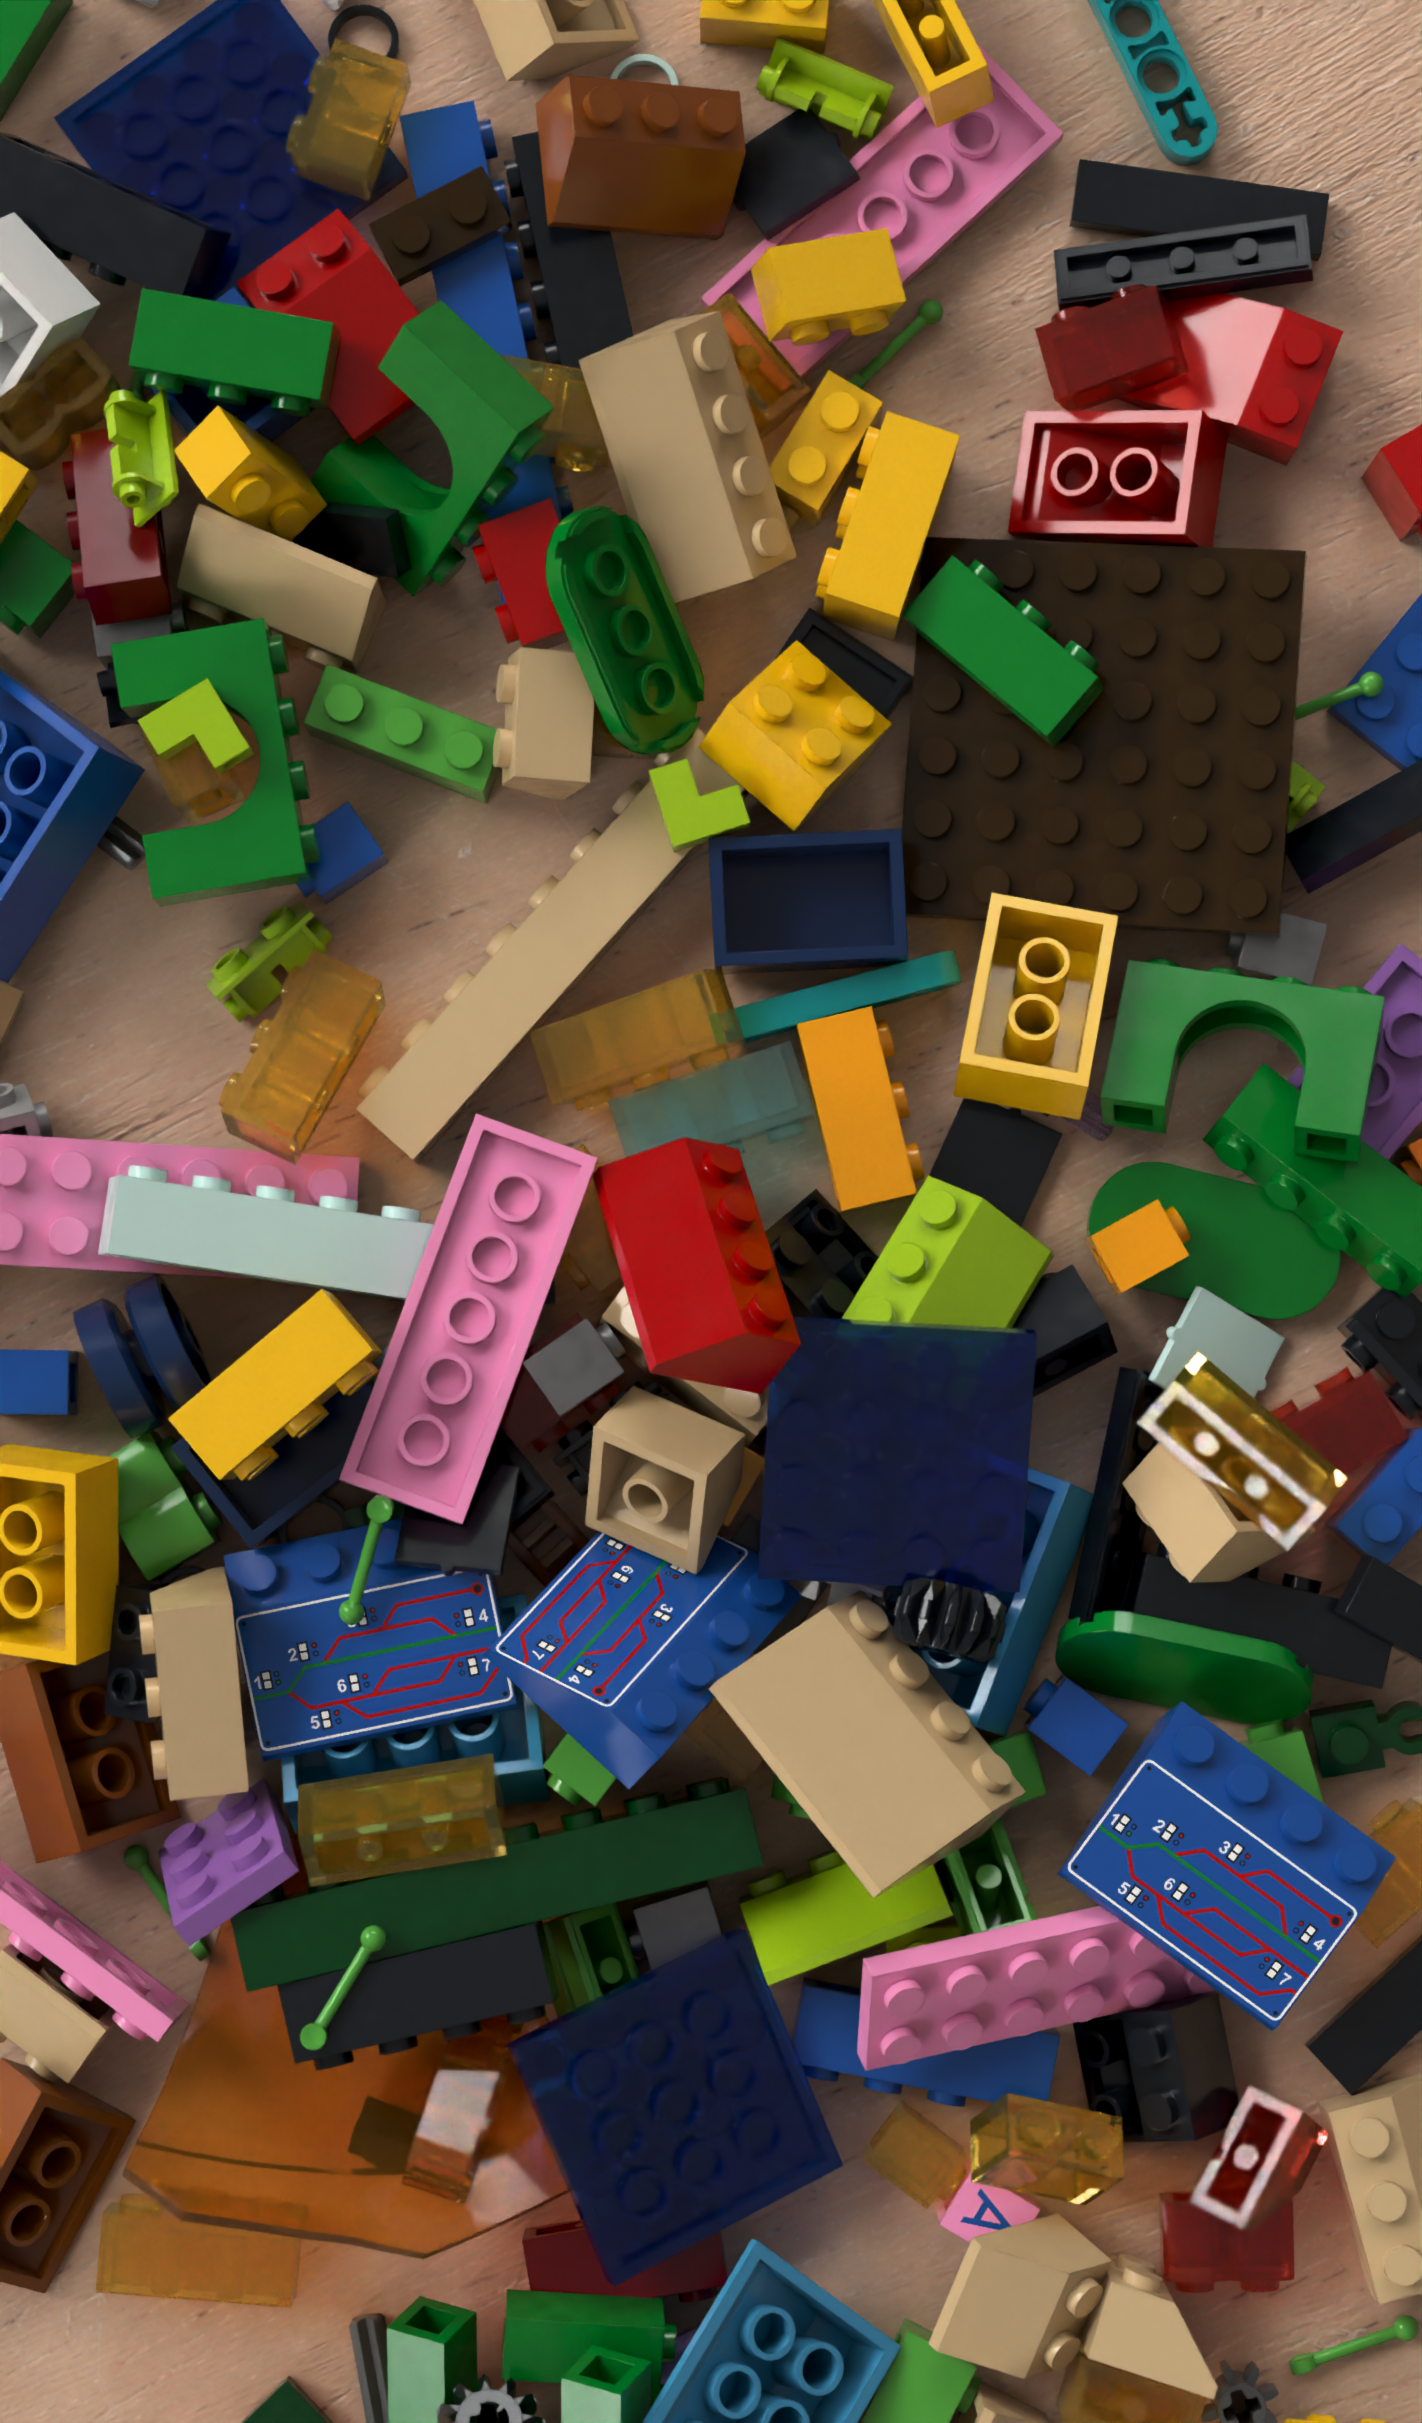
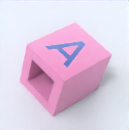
[936,2158,1040,2243]

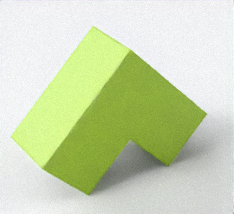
[137,678,254,775]
[649,758,750,852]

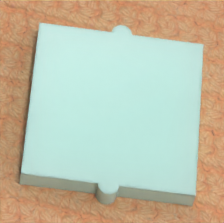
[1148,1286,1285,1430]

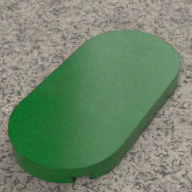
[545,506,705,755]
[1087,1162,1341,1320]
[1055,1611,1313,1724]

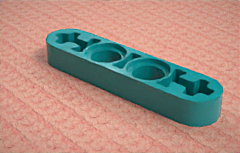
[1087,0,1218,166]
[715,950,963,1047]

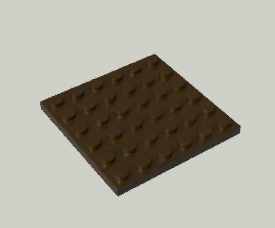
[902,537,1307,937]

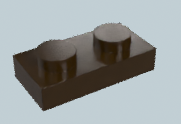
[369,166,513,287]

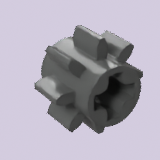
[1198,2360,1279,2423]

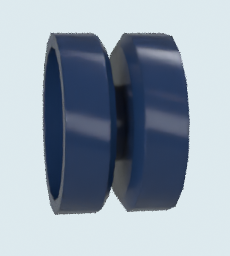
[73,1274,212,1439]

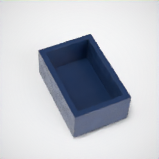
[708,829,908,975]
[171,1380,374,1549]

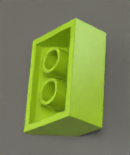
[833,1176,1054,1416]
[739,1849,953,1986]

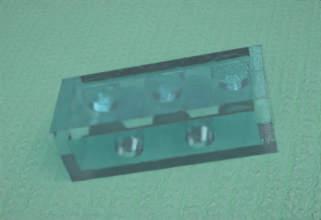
[608,1041,815,1157]

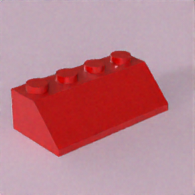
[592,1137,801,1394]

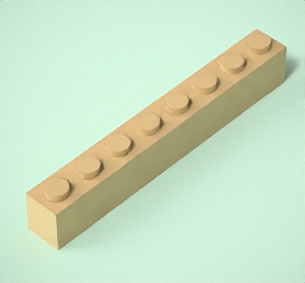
[356,728,749,1164]

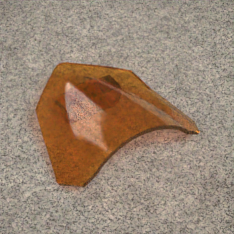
[123,1829,616,2259]

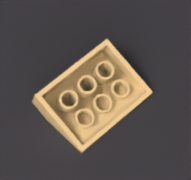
[709,1591,1026,1898]

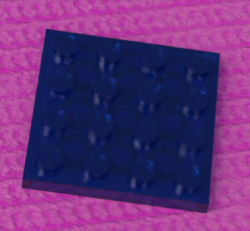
[54,0,408,301]
[757,1316,1038,1592]
[507,1927,843,2286]

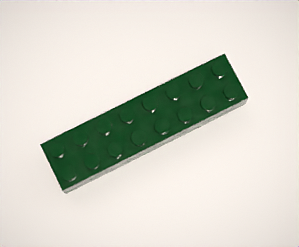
[230,1776,764,1992]

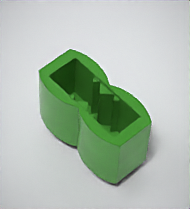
[107,1431,223,1581]

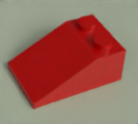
[236,208,419,446]
[1111,293,1344,466]
[1008,410,1228,547]

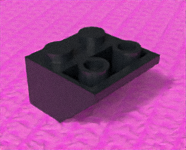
[765,1189,879,1364]
[1073,1993,1243,2143]

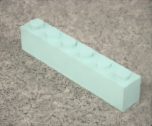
[98,1165,434,1302]

